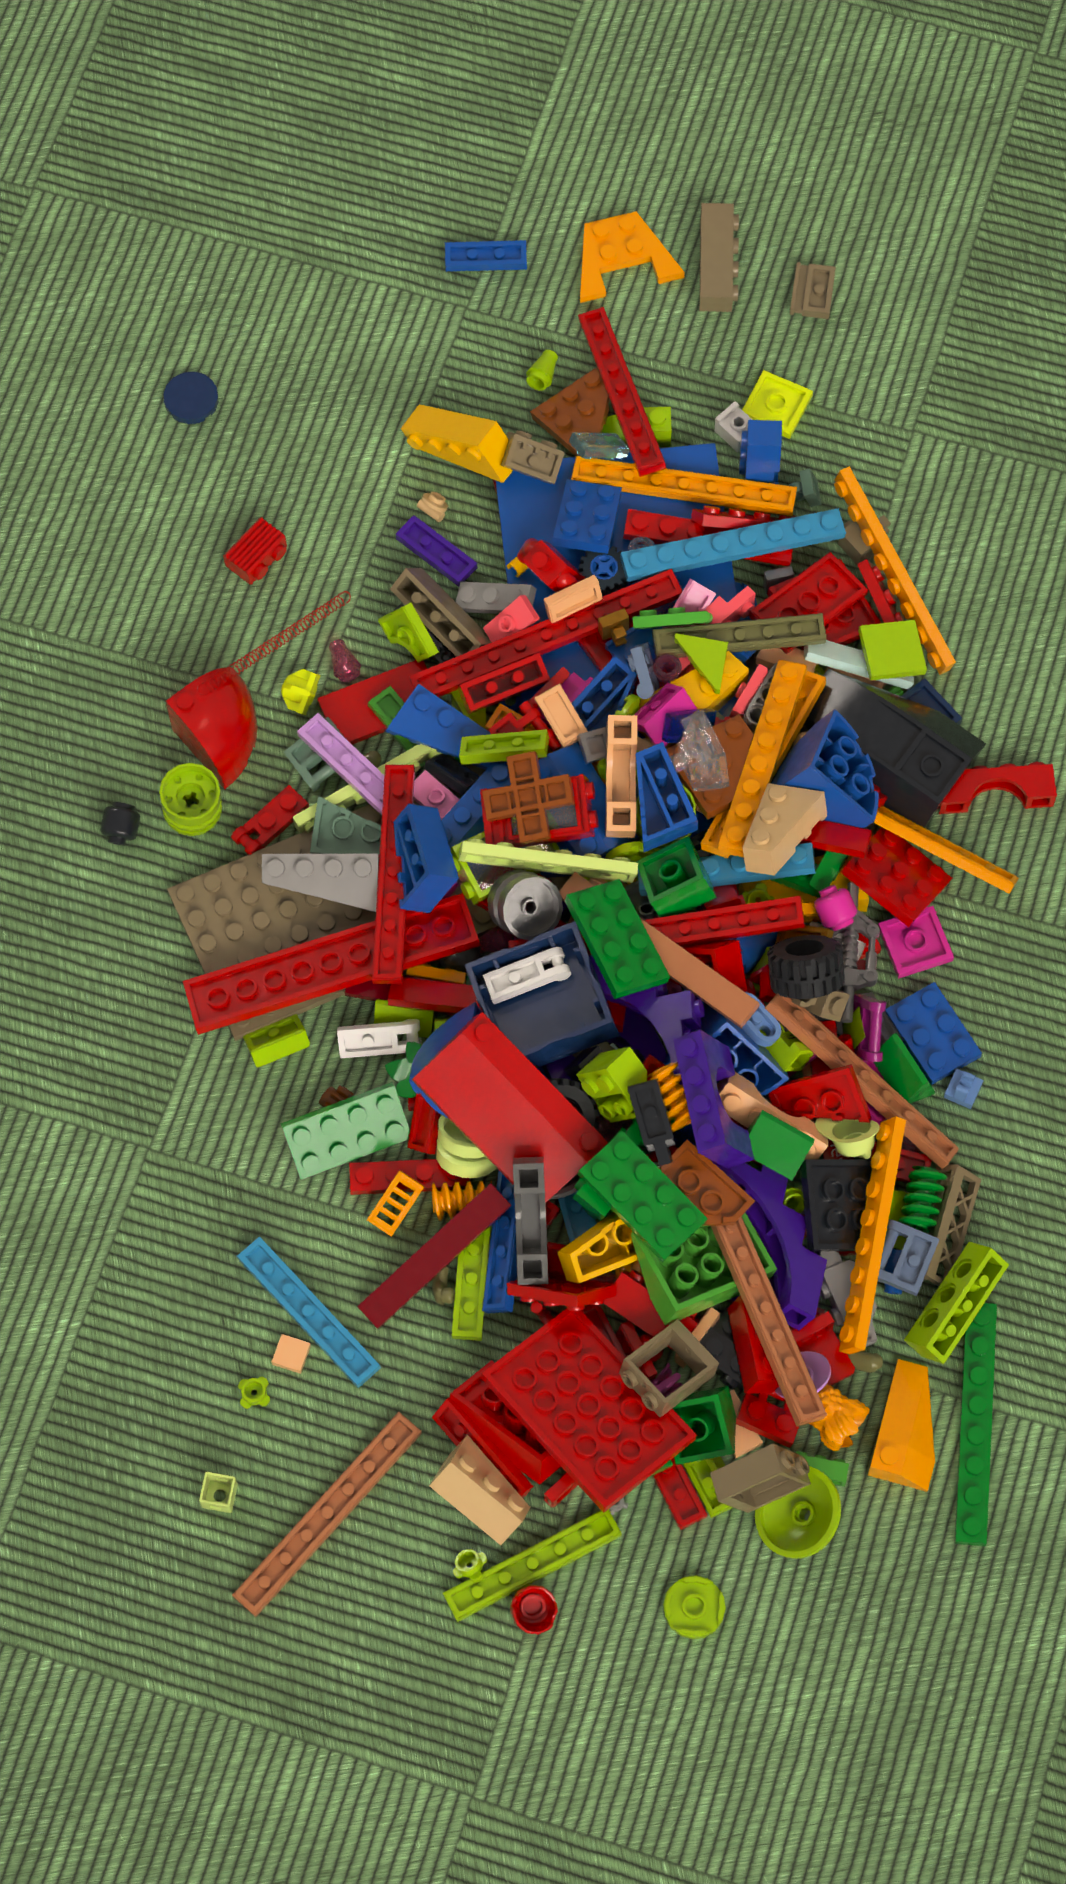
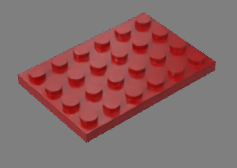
[481,1309,697,1513]

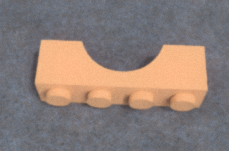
[605,715,638,838]
[717,1072,828,1160]

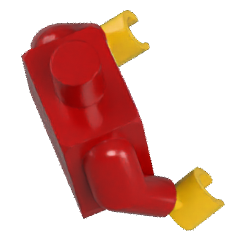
[507,538,586,592]

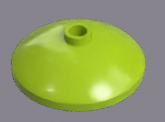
[755,1466,841,1559]

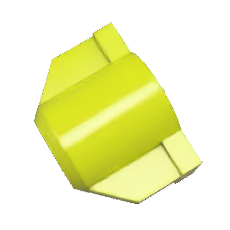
[281,669,321,715]

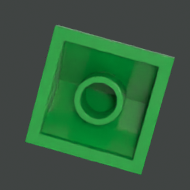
[873,1032,936,1103]
[747,1110,815,1181]

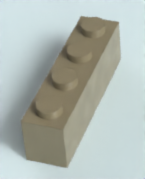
[699,203,739,312]
[390,568,491,657]

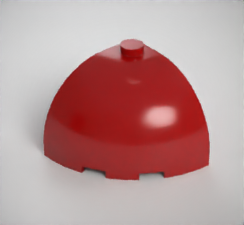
[165,667,258,790]

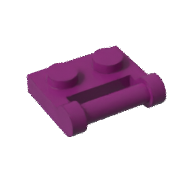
[853,994,886,1062]

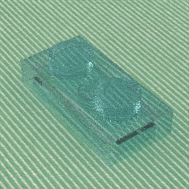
[569,432,629,460]

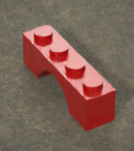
[938,762,1057,814]

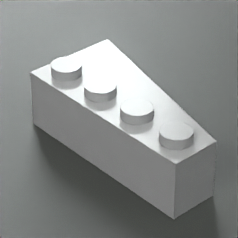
[262,854,380,912]

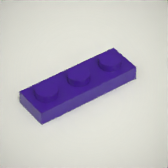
[396,515,478,587]

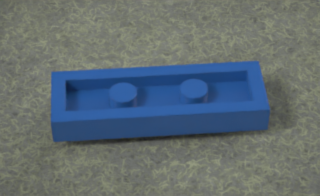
[445,240,527,272]

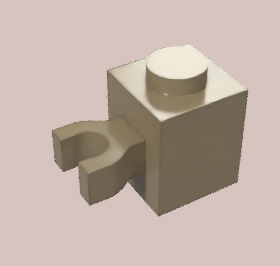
[838,515,891,566]
[792,989,850,1022]

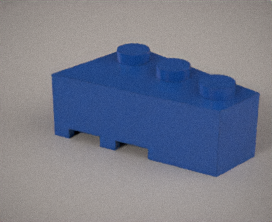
[739,420,782,510]
[636,742,698,852]
[394,804,459,913]

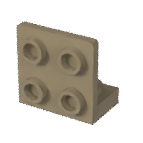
[501,430,565,484]

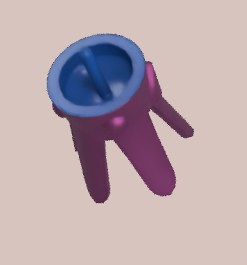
[650,1363,683,1398]

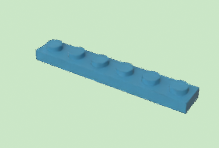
[638,843,816,896]
[237,1236,381,1388]

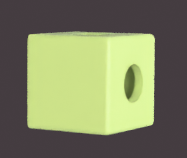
[199,1472,238,1513]

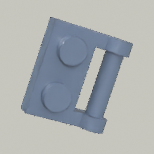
[628,642,660,699]
[878,1219,940,1296]

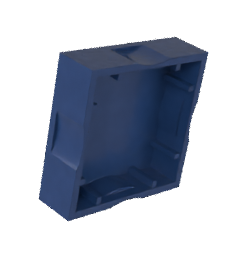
[465,921,620,1068]

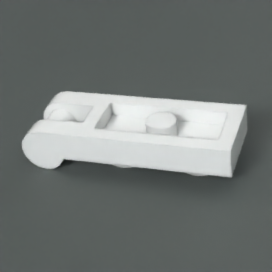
[483,947,571,1005]
[337,1019,422,1058]

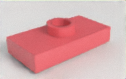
[483,595,540,642]
[729,664,768,718]

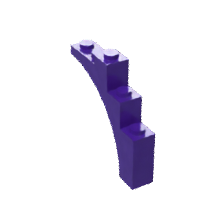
[590,955,705,1085]
[711,1160,827,1331]

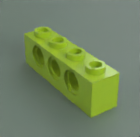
[904,1242,1009,1364]

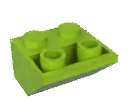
[576,1047,647,1122]

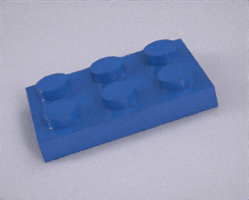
[552,479,622,554]
[885,982,982,1085]

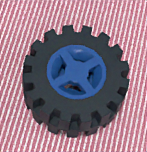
[579,546,628,596]

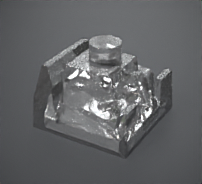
[669,710,729,791]

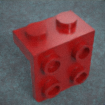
[789,1311,855,1386]

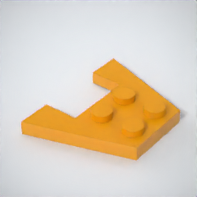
[580,211,685,303]

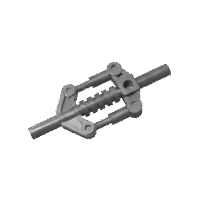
[822,882,880,1023]

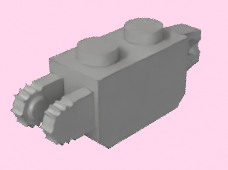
[819,1251,877,1347]

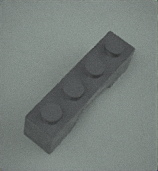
[513,1157,548,1285]

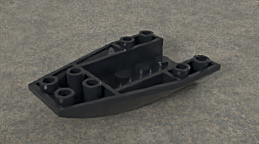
[804,668,986,828]

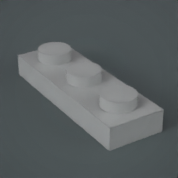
[456,582,537,614]

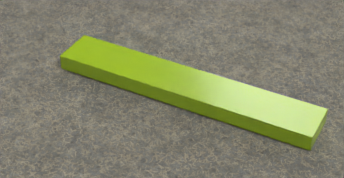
[443,1509,622,1622]

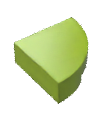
[615,694,641,715]

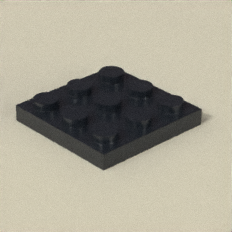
[800,1159,872,1252]

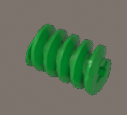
[898,1166,947,1233]

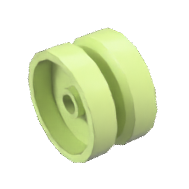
[436,1115,497,1178]

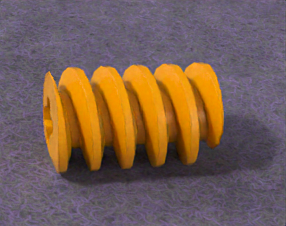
[647,1062,691,1132]
[432,1180,492,1221]

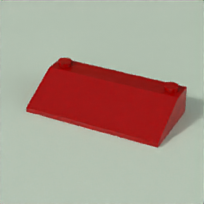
[411,1012,608,1203]

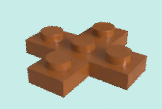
[482,751,575,845]

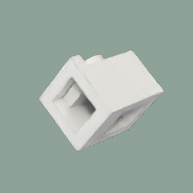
[714,401,752,452]

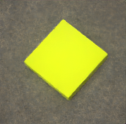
[742,370,813,439]

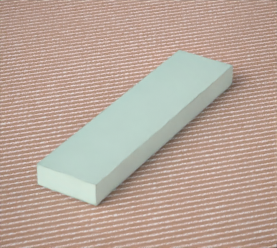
[804,640,914,690]

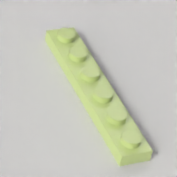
[293,744,442,833]
[458,839,638,883]

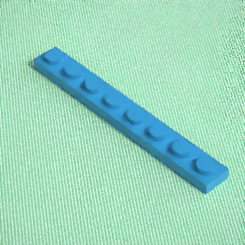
[620,508,846,582]

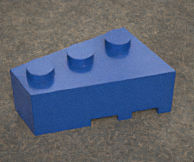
[571,656,638,744]

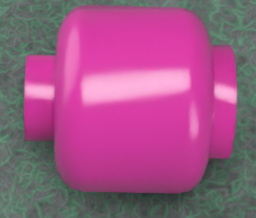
[814,885,857,931]

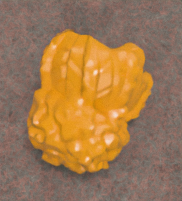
[809,1384,870,1451]

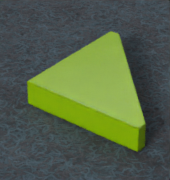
[674,633,728,694]

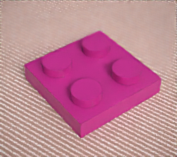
[878,906,954,979]

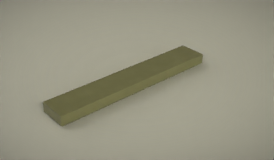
[652,613,827,660]

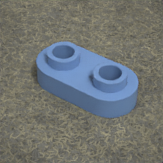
[742,992,781,1047]

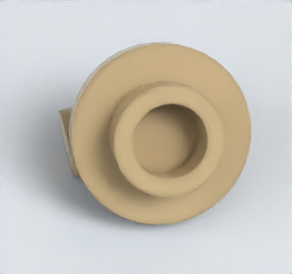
[417,492,448,522]

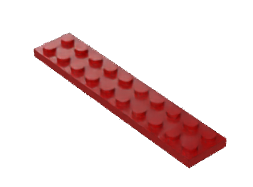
[183,893,480,1035]

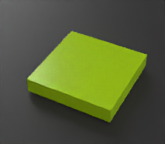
[858,620,927,681]

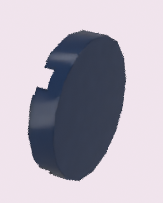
[163,371,219,424]

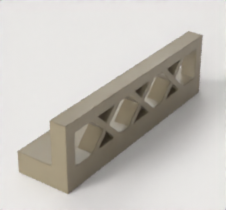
[924,1164,981,1286]

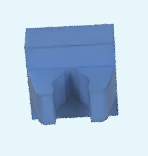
[944,1068,984,1109]

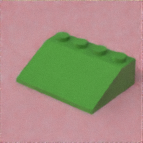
[631,1213,777,1326]

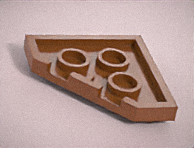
[530,368,609,457]
[666,714,754,820]
[659,1139,755,1226]

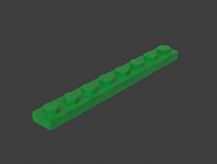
[954,1303,997,1546]

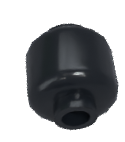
[100,802,140,846]

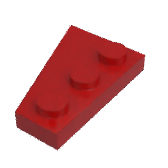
[768,1064,872,1123]

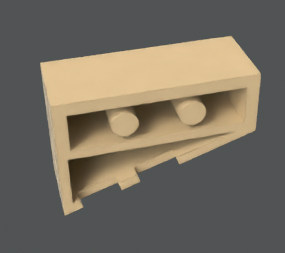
[742,783,827,876]
[429,1435,531,1545]

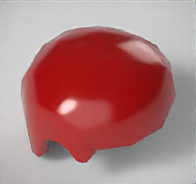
[510,1585,558,1635]

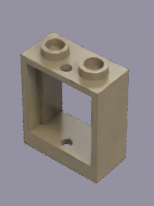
[619,1319,719,1417]
[710,1443,811,1513]

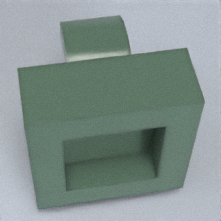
[789,468,822,507]

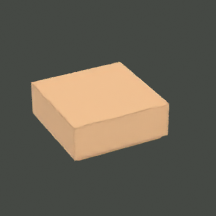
[272,1334,311,1374]

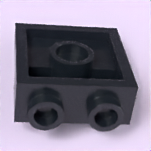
[700,1306,744,1391]

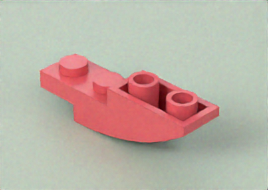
[676,586,756,679]

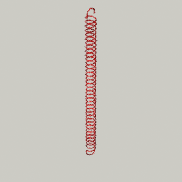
[197,591,351,696]

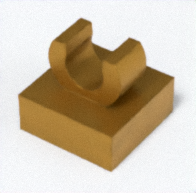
[598,608,629,647]

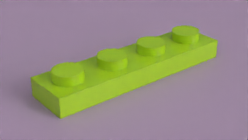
[451,1226,491,1341]

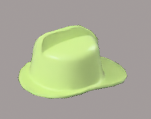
[815,1118,880,1160]

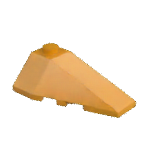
[868,1359,935,1492]

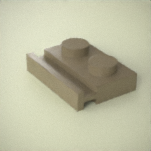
[790,262,836,319]

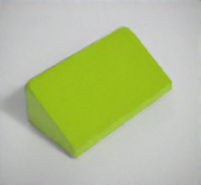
[374,999,435,1038]
[243,1014,310,1067]
[683,1456,733,1518]

